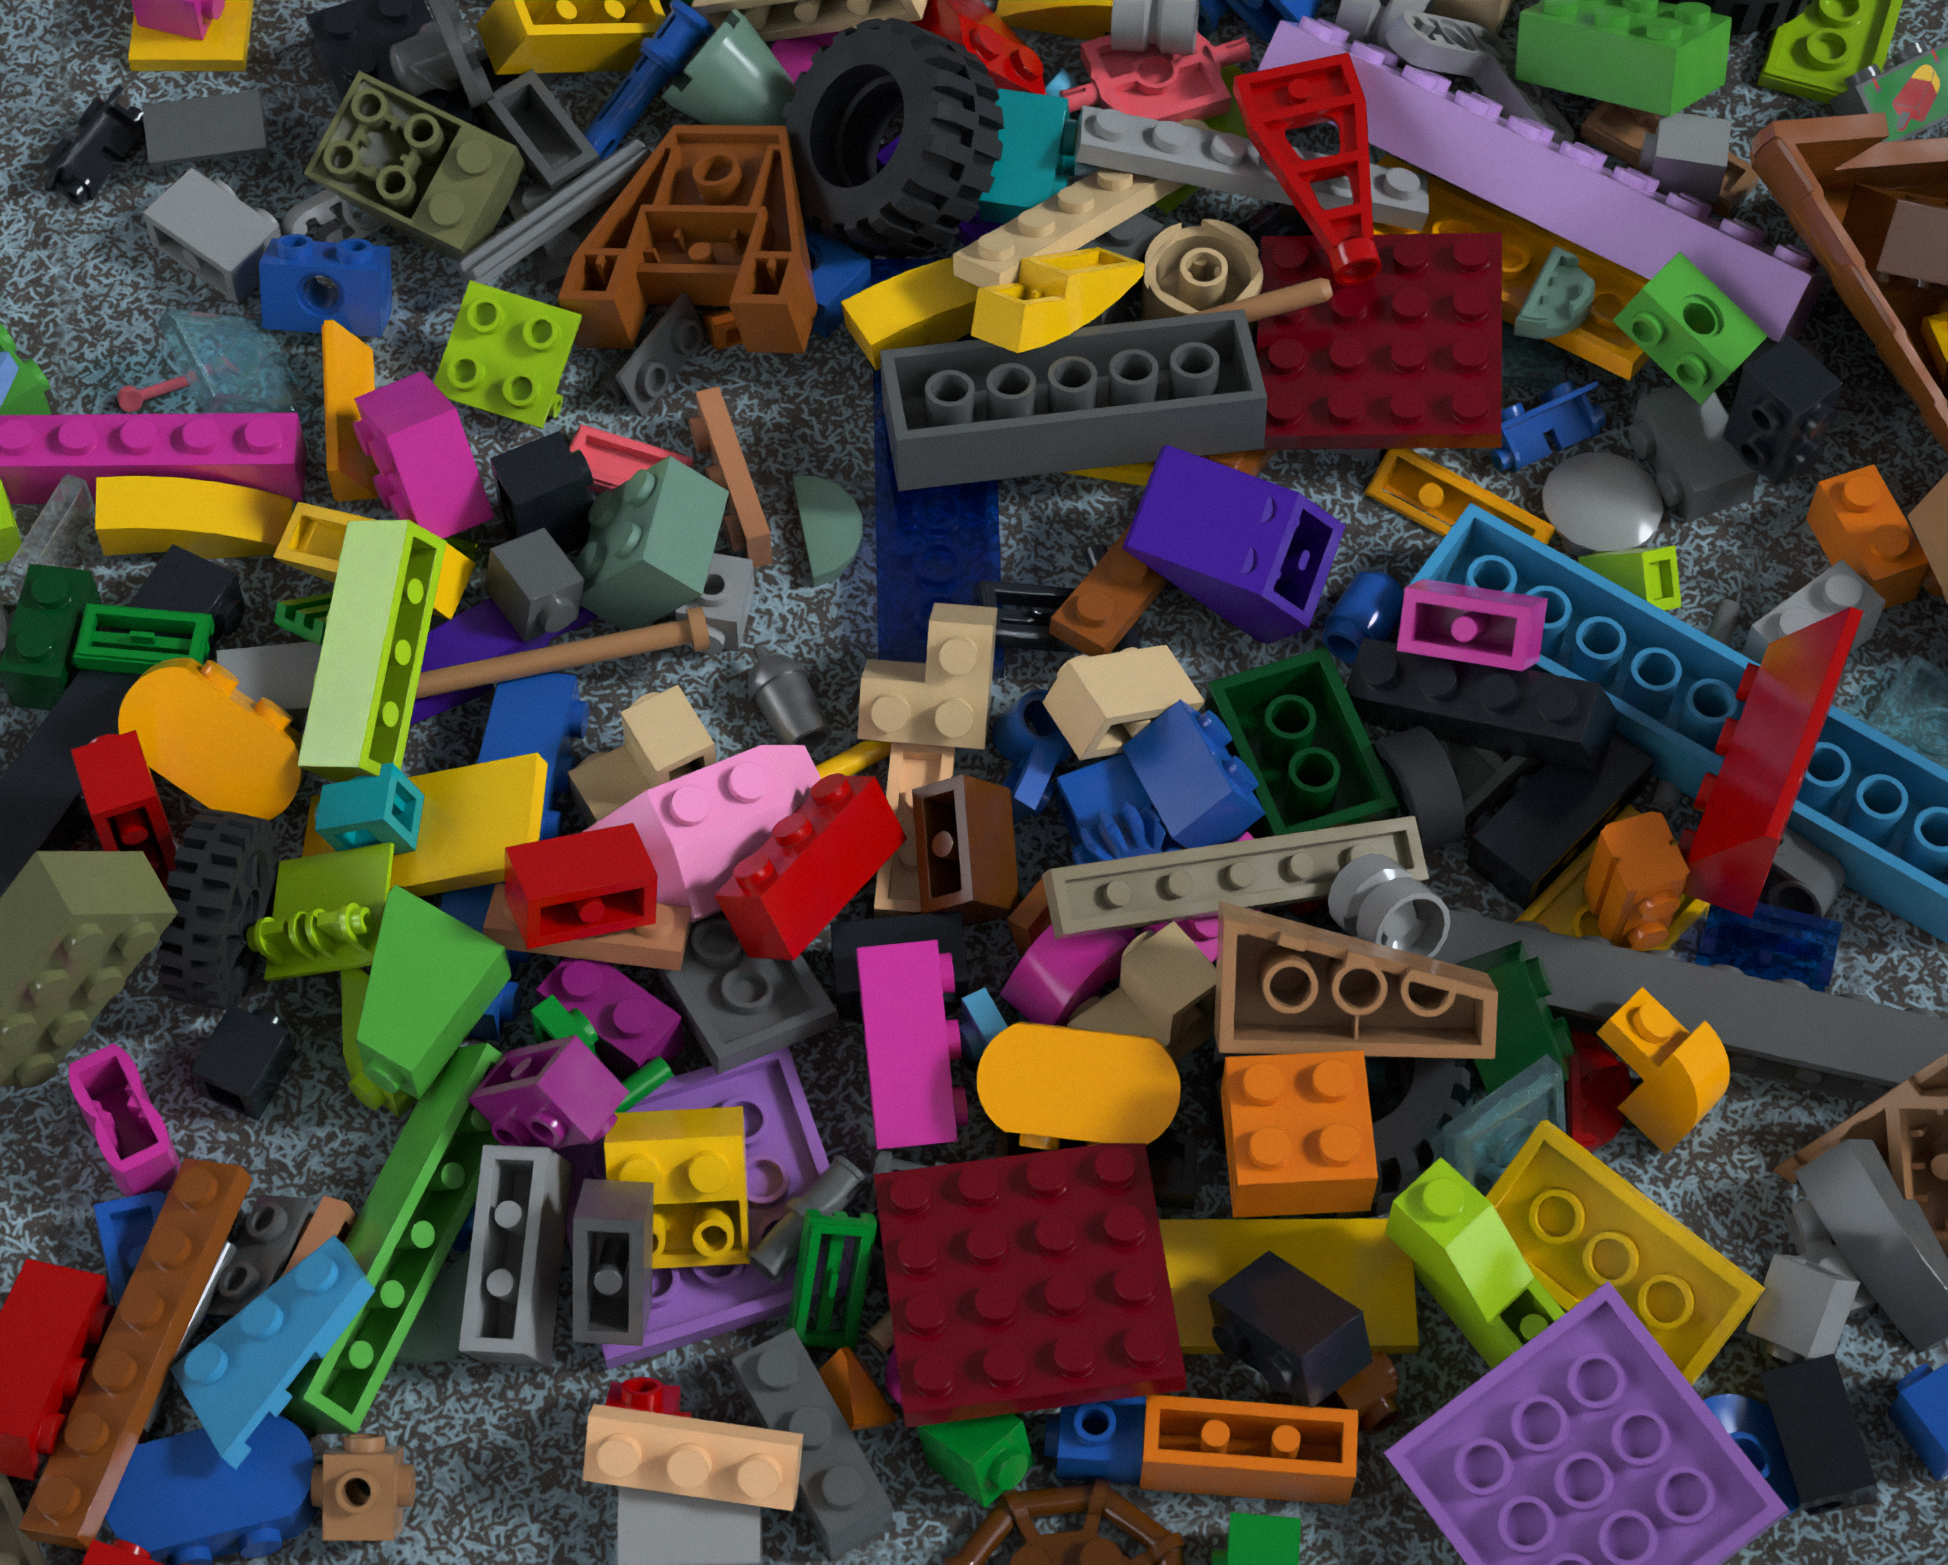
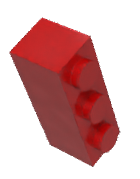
[71,730,177,892]
[714,773,907,961]
[0,1258,116,1481]

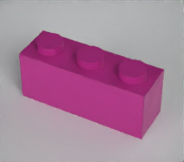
[855,940,968,1150]

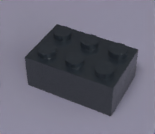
[306,0,475,126]

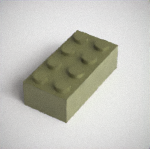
[0,851,178,1088]

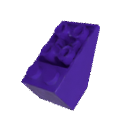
[1122,444,1346,644]

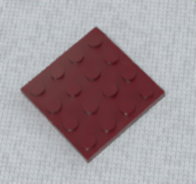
[1255,232,1502,450]
[874,1143,1186,1428]

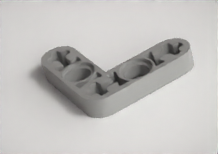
[1385,10,1575,145]

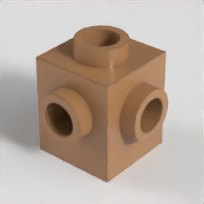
[311,1433,416,1541]

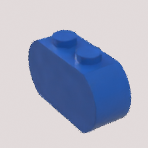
[105,1413,319,1565]

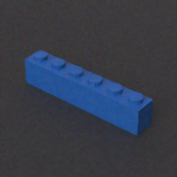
[440,672,589,1041]

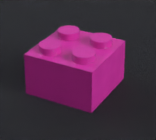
[353,371,495,539]

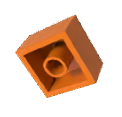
[1221,1050,1378,1218]

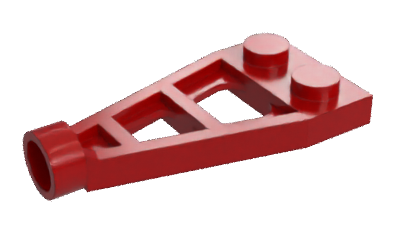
[1233,52,1382,286]

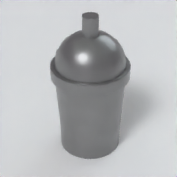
[748,645,832,751]

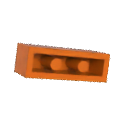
[1140,1395,1358,1505]

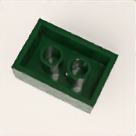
[1204,647,1399,839]

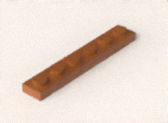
[1049,450,1277,657]
[18,1158,253,1550]

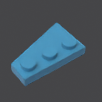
[170,1235,375,1470]

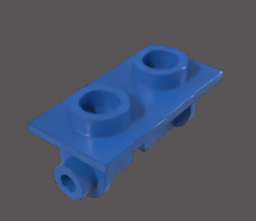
[1490,380,1607,473]

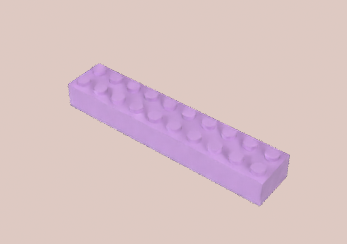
[1257,15,1829,342]

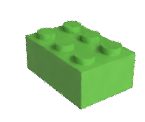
[1515,0,1732,117]

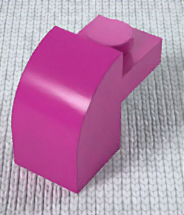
[1000,924,1137,1027]

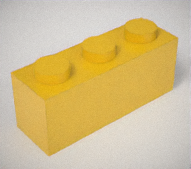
[476,0,666,74]

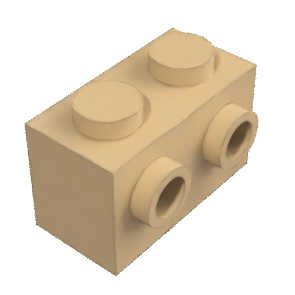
[1042,645,1205,760]

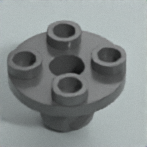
[389,0,495,109]

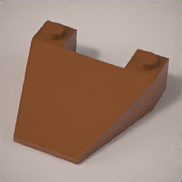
[557,125,818,354]

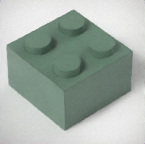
[574,456,729,631]

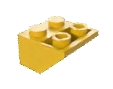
[604,1106,750,1269]

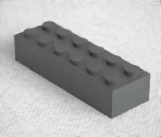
[880,309,1267,491]

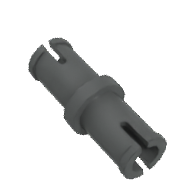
[746,1155,870,1285]

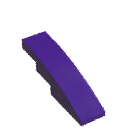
[382,597,598,725]

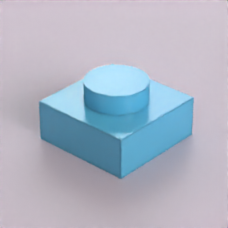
[959,988,1008,1063]

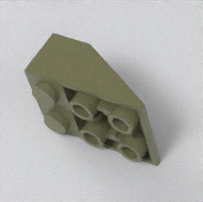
[304,71,527,262]

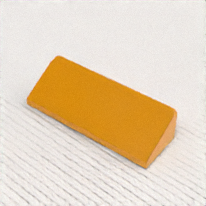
[321,320,379,502]
[1364,449,1556,545]

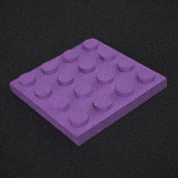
[556,1046,869,1370]
[1383,1281,1790,1565]

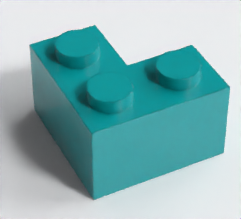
[978,88,1078,224]

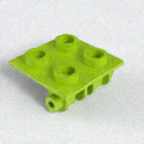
[434,280,583,429]
[246,842,394,982]

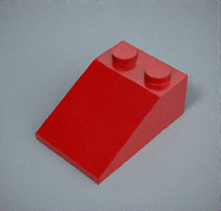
[909,0,1047,103]

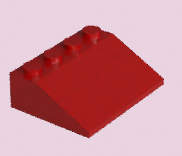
[1677,607,1864,919]

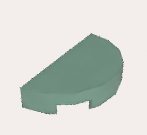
[1513,246,1595,339]
[792,476,863,588]
[394,1247,471,1366]

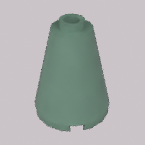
[661,8,797,126]

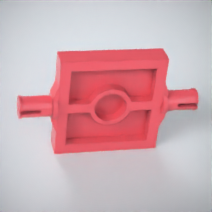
[1059,31,1251,122]

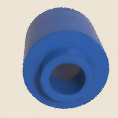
[1322,571,1404,665]

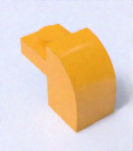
[1596,987,1730,1155]

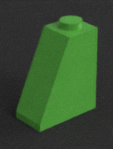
[356,884,512,1100]

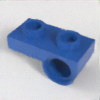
[992,689,1072,826]

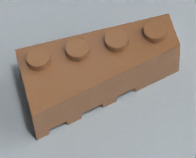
[1214,901,1498,1059]

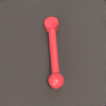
[117,355,240,412]

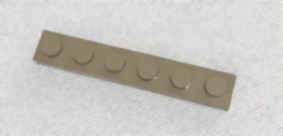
[1042,816,1429,940]

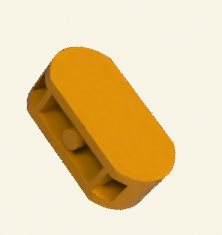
[118,658,306,821]
[977,1021,1182,1150]

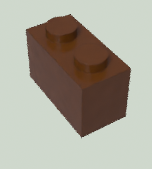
[912,774,1020,926]

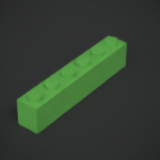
[281,1043,503,1435]

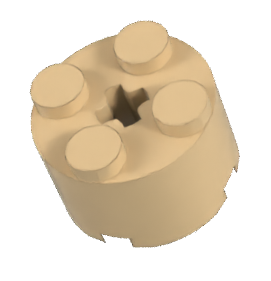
[1141,219,1263,335]

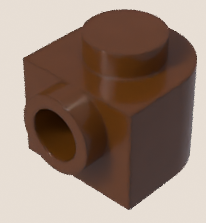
[1321,1349,1402,1435]

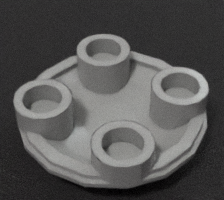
[1542,452,1663,556]

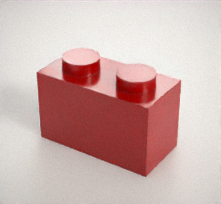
[505,823,658,949]

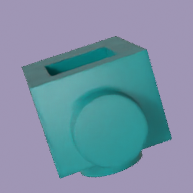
[315,762,425,855]

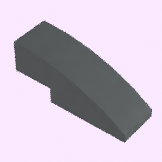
[472,47,600,190]
[1794,1139,1948,1353]

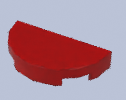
[1565,1029,1634,1152]

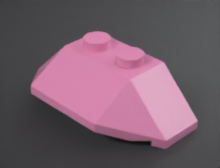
[581,745,821,923]

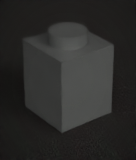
[485,528,584,641]

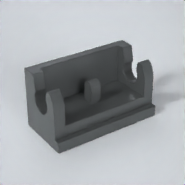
[142,90,271,176]

